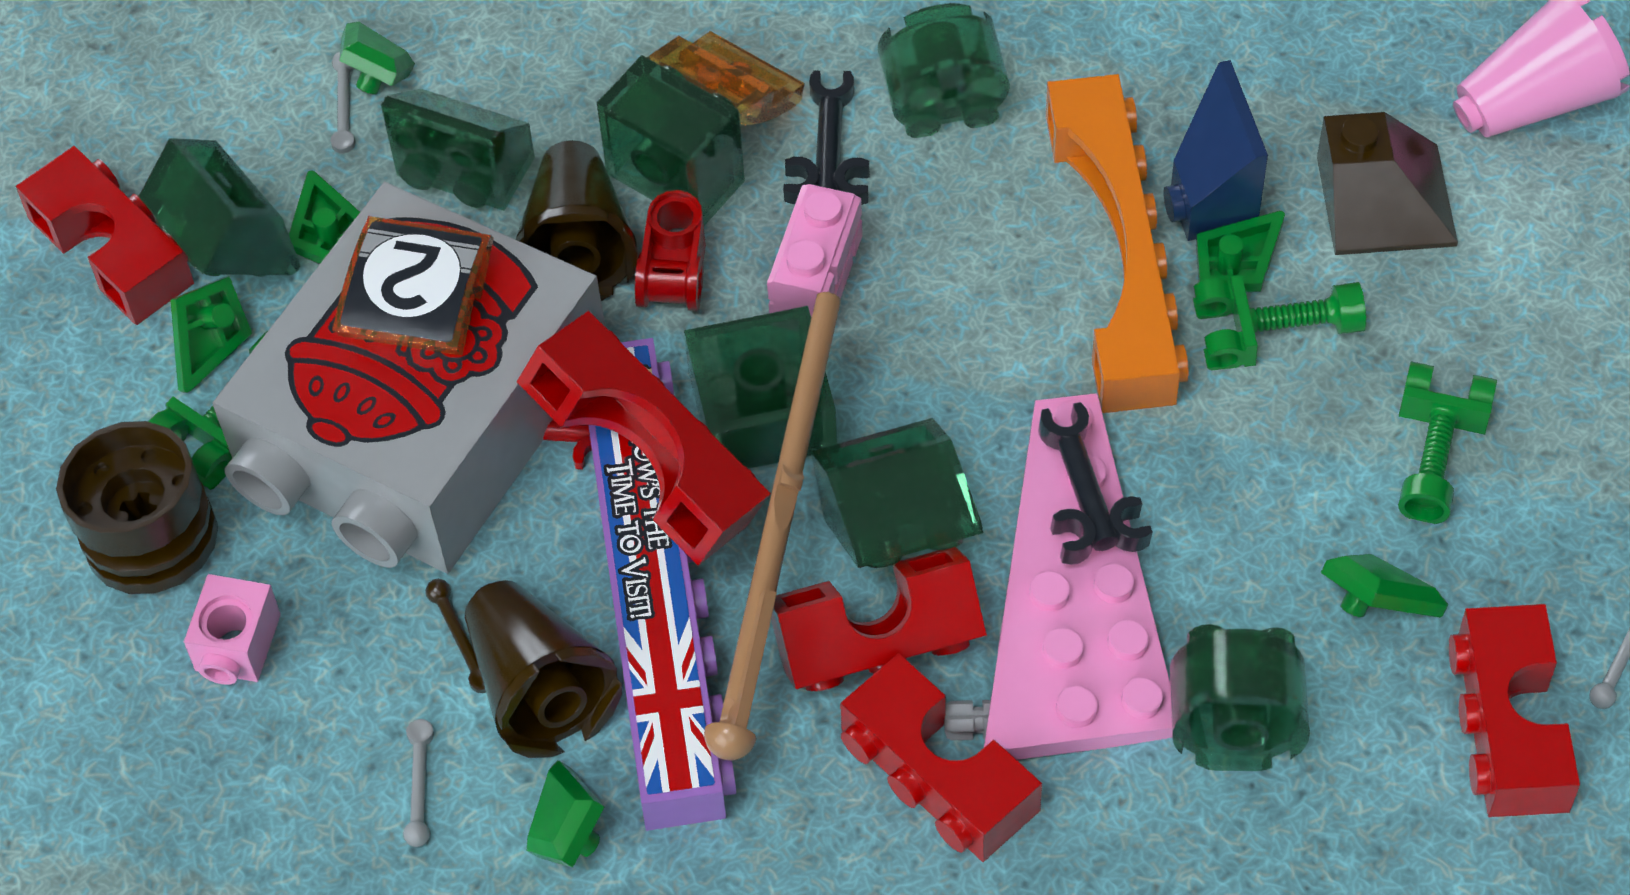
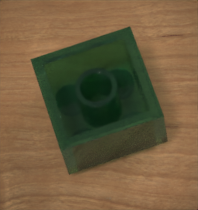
[596,55,745,226]
[684,306,838,469]

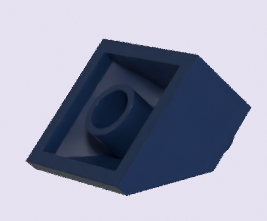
[1163,60,1268,241]

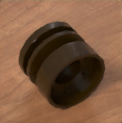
[56,421,218,594]

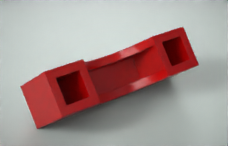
[517,310,771,566]

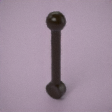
[425,578,486,693]

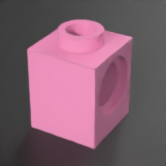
[184,574,281,685]

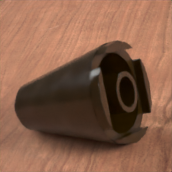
[515,140,638,301]
[465,580,622,758]

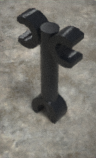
[783,70,870,205]
[1038,402,1153,565]

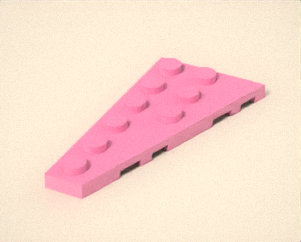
[984,393,1181,760]

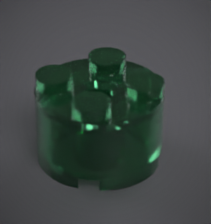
[878,3,1010,138]
[1170,624,1310,771]

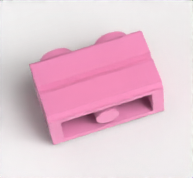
[767,184,862,329]

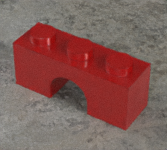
[15,146,194,325]
[771,546,987,691]
[1449,604,1580,817]
[840,653,1042,862]

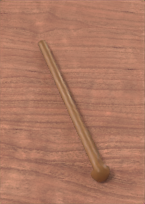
[704,292,841,761]

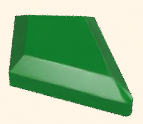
[339,22,415,94]
[286,170,360,264]
[1196,211,1285,292]
[170,276,252,393]
[1321,554,1448,618]
[526,760,604,868]

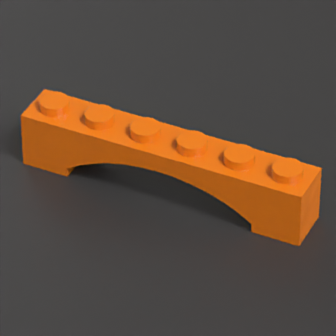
[1046,74,1189,413]

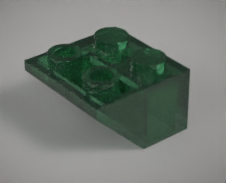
[381,89,535,211]
[138,138,301,277]
[811,418,983,568]

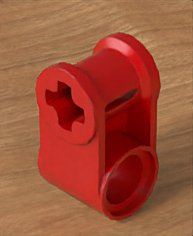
[635,190,706,311]

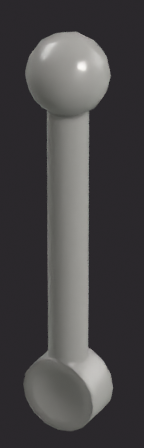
[330,52,355,153]
[1589,628,1630,709]
[403,719,434,847]

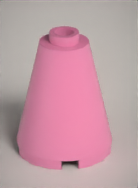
[1453,0,1630,137]

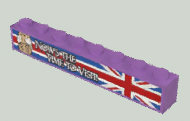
[589,338,737,831]

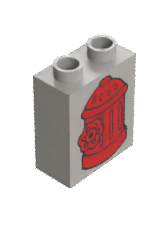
[212,181,605,574]

